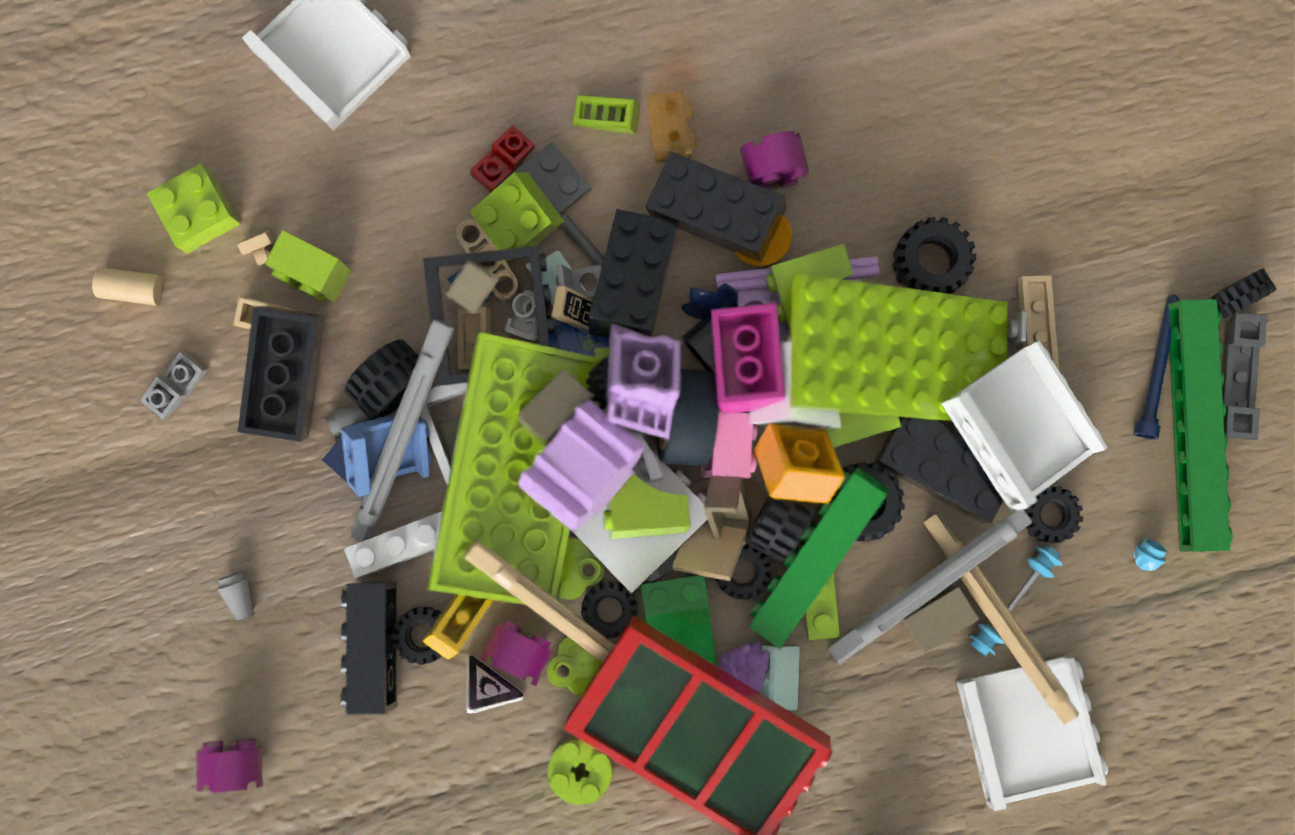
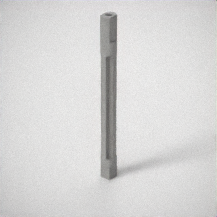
[349,319,455,542]
[827,509,1032,665]

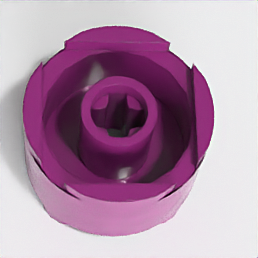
[740,131,809,190]
[479,620,553,686]
[196,738,263,793]

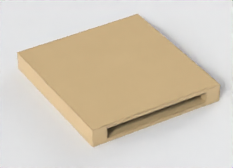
[672,522,746,581]

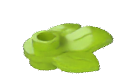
[559,537,605,600]
[546,636,602,696]

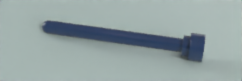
[1133,294,1179,440]

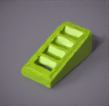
[572,95,640,134]

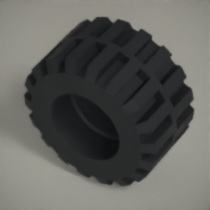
[892,217,977,294]
[344,339,419,420]
[821,462,905,541]
[747,494,819,562]

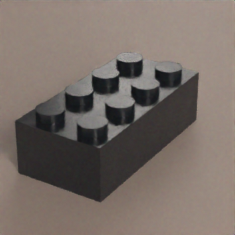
[645,151,787,262]
[588,209,677,338]
[238,306,325,442]
[874,417,1004,523]
[341,582,397,715]

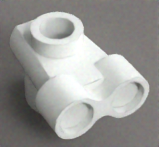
[504,289,539,342]

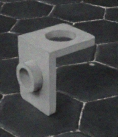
[556,265,602,298]
[1008,310,1027,348]

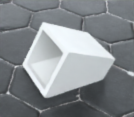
[749,337,841,429]

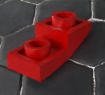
[470,125,535,193]

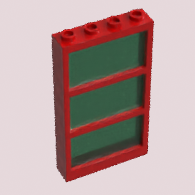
[563,615,833,835]

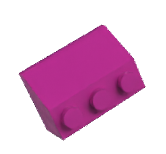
[711,303,785,414]

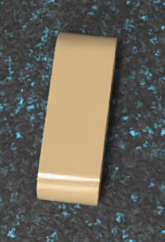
[456,220,521,303]

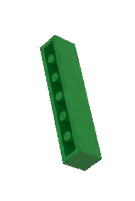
[749,468,890,649]

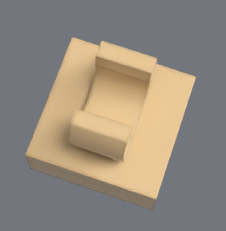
[237,229,275,266]

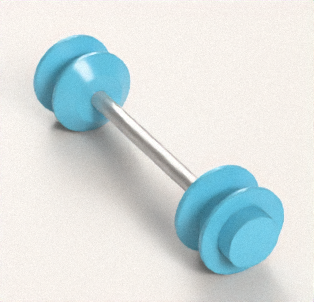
[969,545,1063,656]

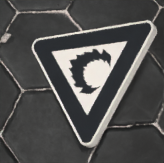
[466,654,525,713]

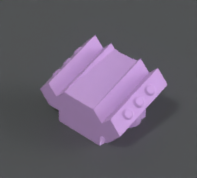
[606,324,680,439]
[518,400,644,531]

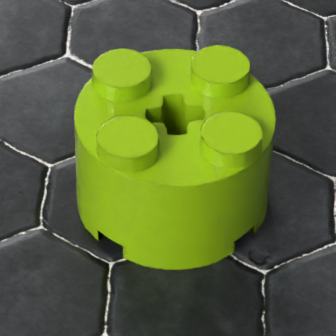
[548,736,613,805]

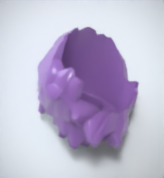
[716,641,770,704]

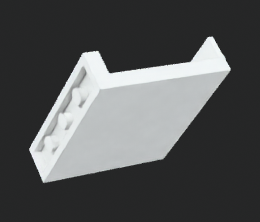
[242,0,411,131]
[942,341,1108,512]
[571,430,708,593]
[956,655,1108,811]

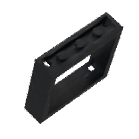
[423,246,556,386]

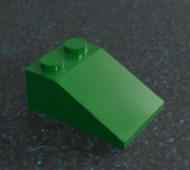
[641,575,717,677]

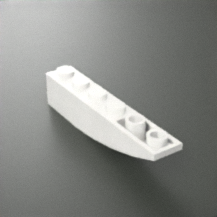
[344,511,442,580]

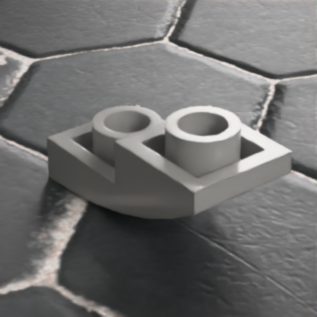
[140,351,208,420]
[621,425,664,482]

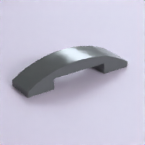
[1222,313,1267,440]

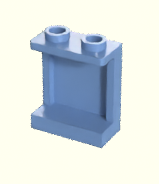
[341,414,432,497]

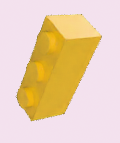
[422,594,493,660]

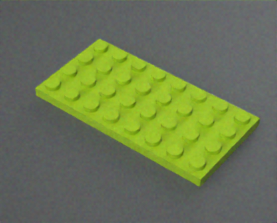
[790,274,1008,421]
[427,332,602,605]

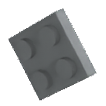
[505,142,591,215]

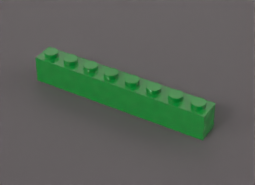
[1168,300,1233,552]

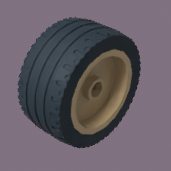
[657,369,719,466]

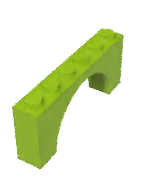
[765,244,901,448]
[592,347,691,539]

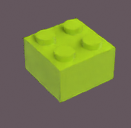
[146,163,240,254]
[470,172,564,261]
[264,230,352,303]

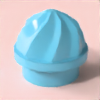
[1134,538,1167,571]

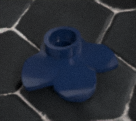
[682,283,738,319]

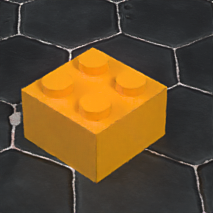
[754,423,845,503]

